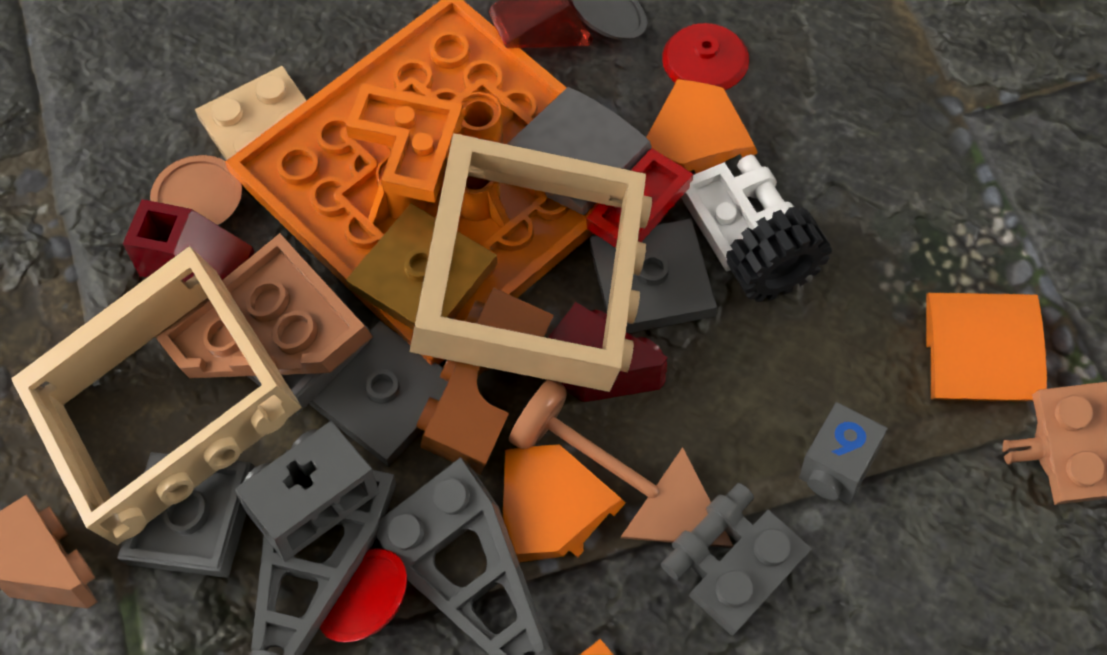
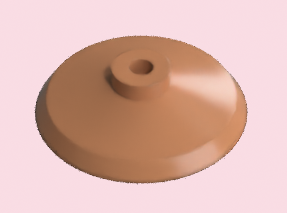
[150,155,242,225]

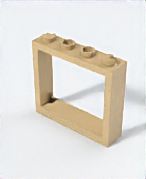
[409,133,652,392]
[11,246,302,546]

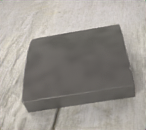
[507,87,652,215]

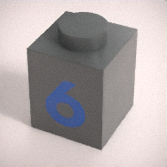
[799,402,888,505]

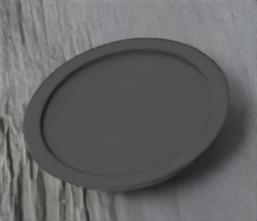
[571,0,647,40]

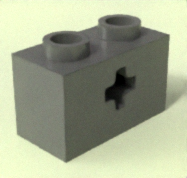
[235,421,379,562]

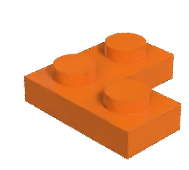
[345,83,464,203]

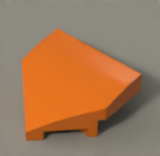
[646,79,758,174]
[503,444,626,562]

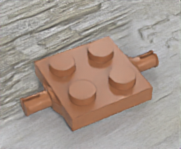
[1003,382,1107,505]

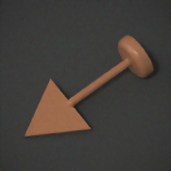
[508,380,733,548]

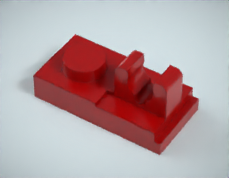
[586,148,693,248]

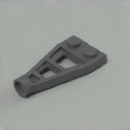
[251,450,396,655]
[376,457,554,655]

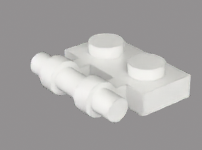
[681,155,794,272]

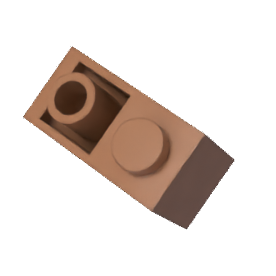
[0,495,98,609]

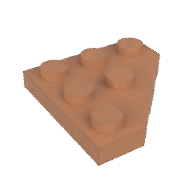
[155,233,373,378]

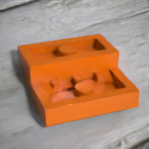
[926,293,1047,402]

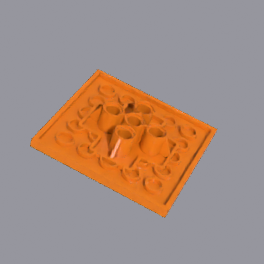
[225,0,600,365]

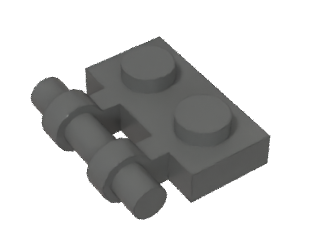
[661,483,812,637]

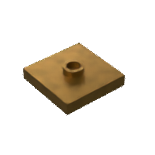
[346,203,498,330]

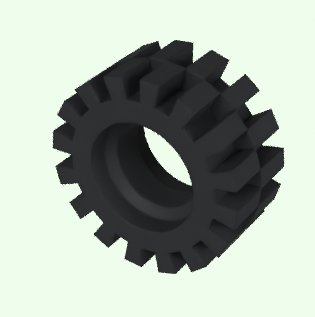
[726,207,832,302]

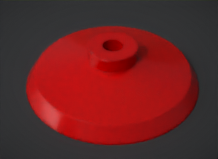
[662,23,749,90]
[319,549,407,642]

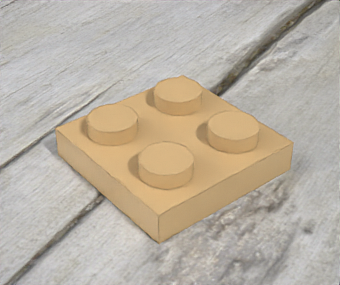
[195,66,306,161]

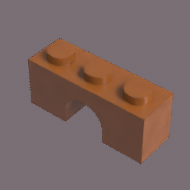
[416,287,554,475]

